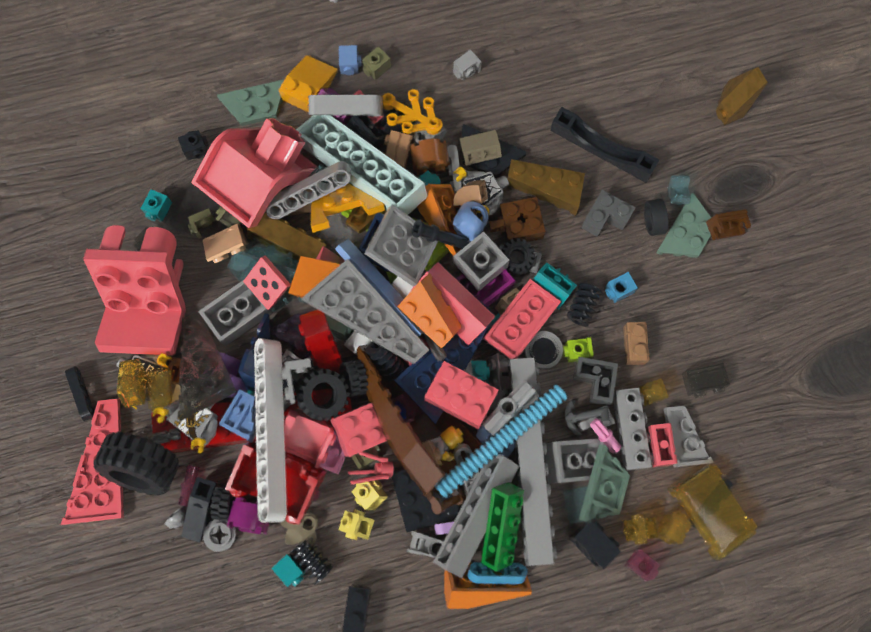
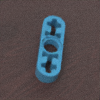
[468,562,527,584]

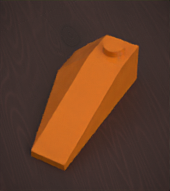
[417,184,462,256]
[444,562,532,609]

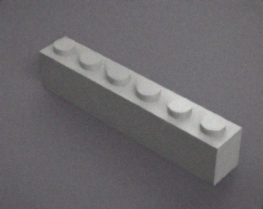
[433,454,519,578]

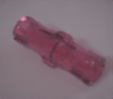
[177,465,200,507]

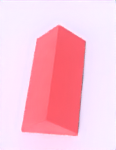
[411,262,495,345]

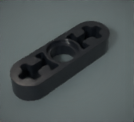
[65,366,94,421]

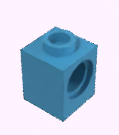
[605,272,638,303]

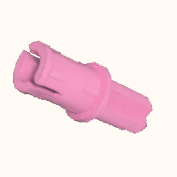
[590,418,622,454]

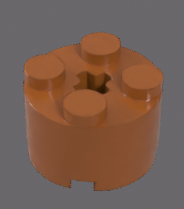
[410,138,450,176]

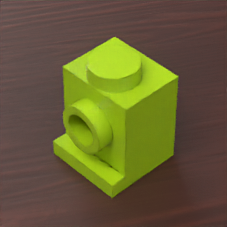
[563,337,594,362]

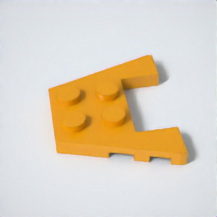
[311,183,385,233]

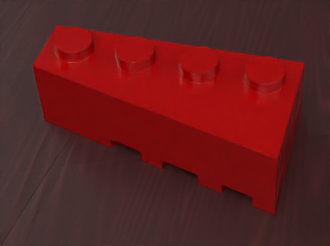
[298,309,343,387]

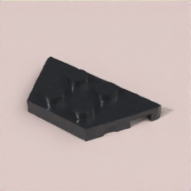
[462,124,527,178]

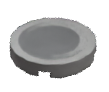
[524,331,563,370]

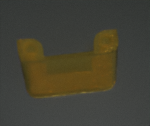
[667,463,757,561]

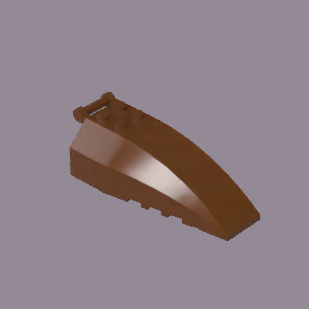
[357,345,484,514]

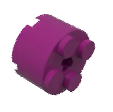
[227,497,270,535]

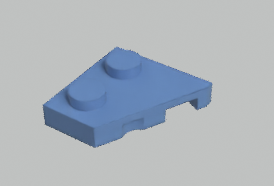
[219,389,256,442]

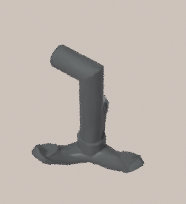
[565,400,610,437]

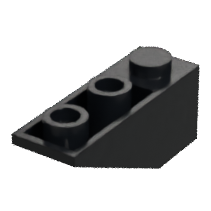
[181,477,217,543]

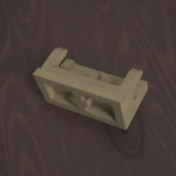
[460,130,502,165]

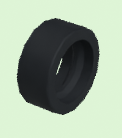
[644,199,668,236]

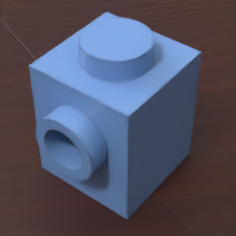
[339,45,362,75]

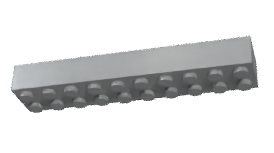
[508,358,557,566]

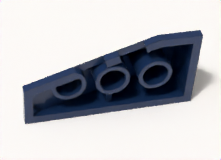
[238,313,273,391]

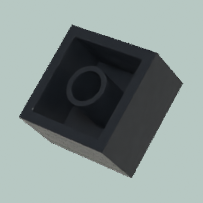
[569,520,621,570]

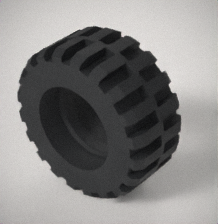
[93,432,179,496]

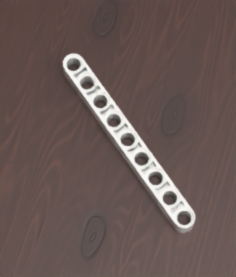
[254,339,287,522]

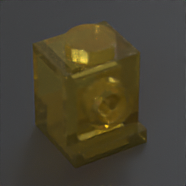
[639,378,669,406]

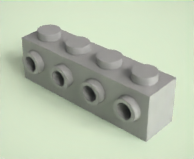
[613,388,654,471]

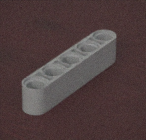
[267,161,351,219]

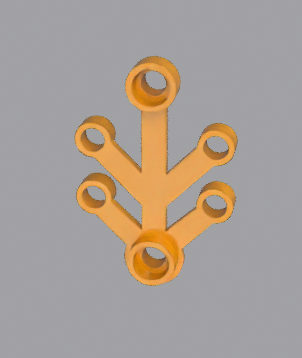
[382,89,443,135]

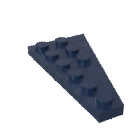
[394,302,495,425]

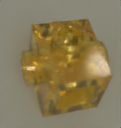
[623,514,658,545]

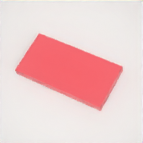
[483,279,561,359]

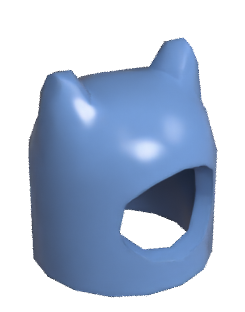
[453,201,489,242]

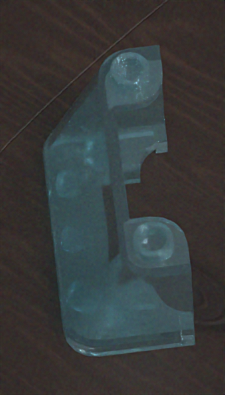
[228,246,307,304]

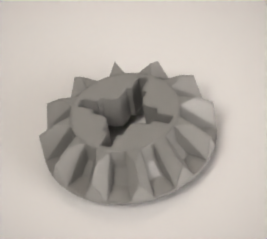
[203,520,236,552]

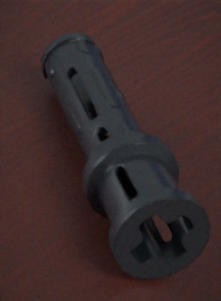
[412,220,469,249]

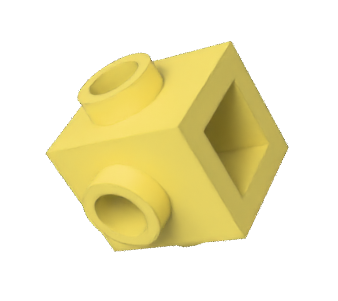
[352,480,388,510]
[339,509,375,540]

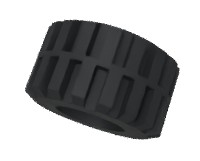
[295,368,350,421]

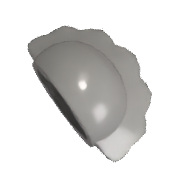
[164,506,187,529]

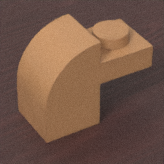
[453,180,488,216]

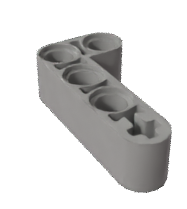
[308,95,383,117]

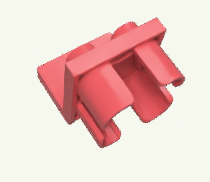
[83,225,186,355]

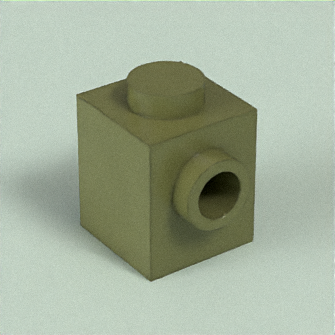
[362,47,391,80]

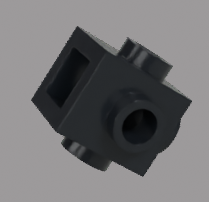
[178,130,209,161]

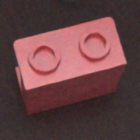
[284,409,336,468]

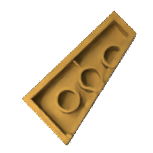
[507,159,585,216]
[246,211,326,261]

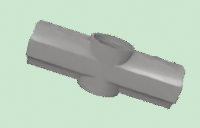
[482,380,537,436]

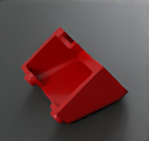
[225,438,326,525]

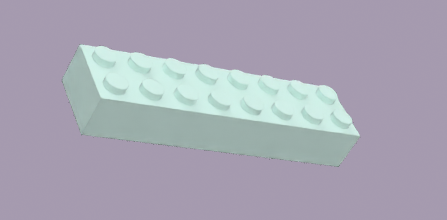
[296,115,428,215]

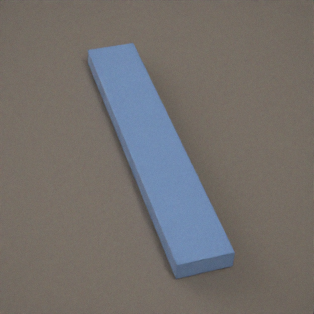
[335,239,423,337]

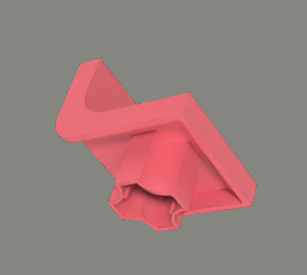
[191,118,321,228]

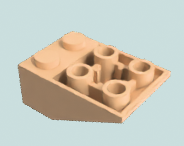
[203,223,249,264]

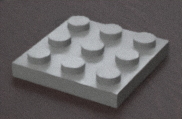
[364,205,438,287]

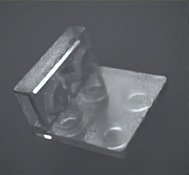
[315,213,355,258]

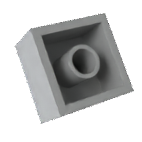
[453,232,510,291]

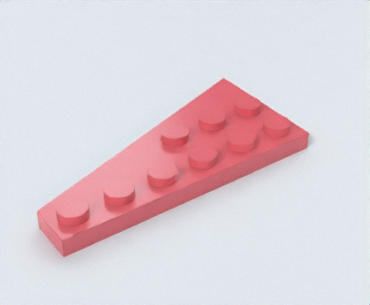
[61,399,124,525]

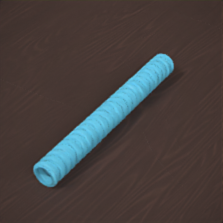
[435,385,567,498]

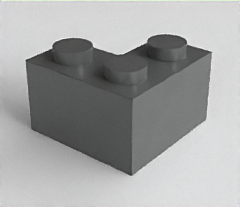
[581,190,636,237]
[573,357,618,406]

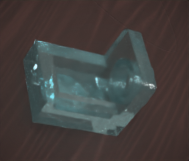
[668,175,691,205]

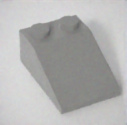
[544,439,605,484]

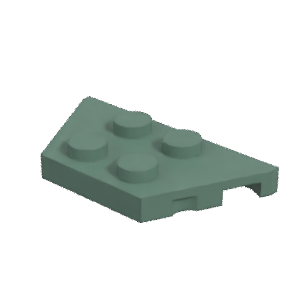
[217,79,285,126]
[656,193,711,258]
[579,445,630,521]

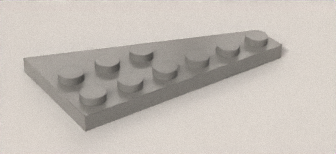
[301,259,429,364]

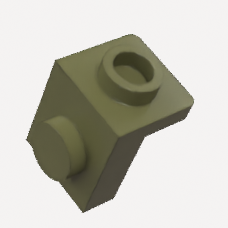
[216,206,242,227]

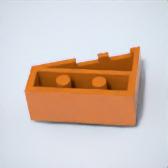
[398,273,462,349]

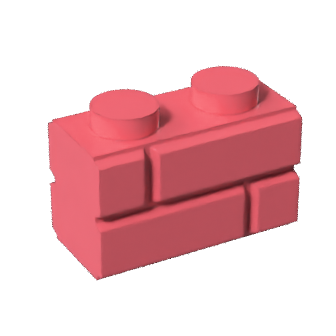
[646,423,677,467]

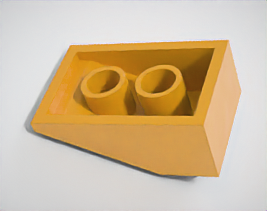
[278,55,338,112]

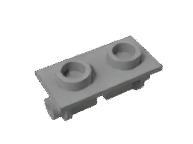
[487,353,510,394]

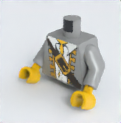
[152,393,218,453]

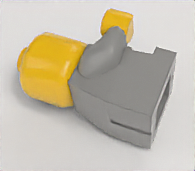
[431,426,463,461]

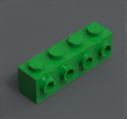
[481,482,524,572]

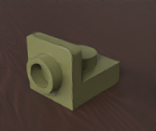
[188,208,216,239]

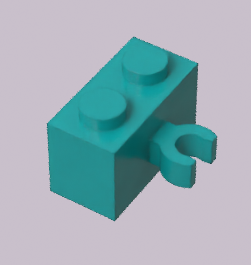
[533,262,577,309]

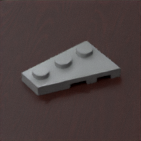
[663,406,714,468]

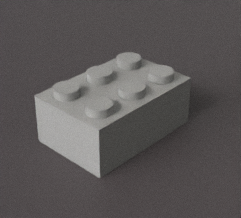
[198,280,272,347]

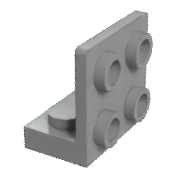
[281,358,311,404]

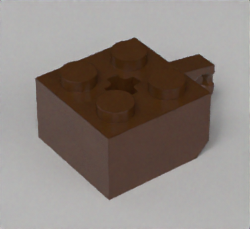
[489,197,546,243]

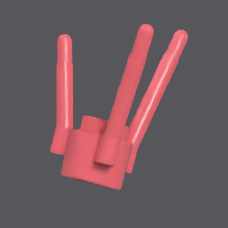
[348,451,394,484]

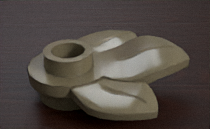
[280,512,318,546]

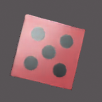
[243,255,291,310]

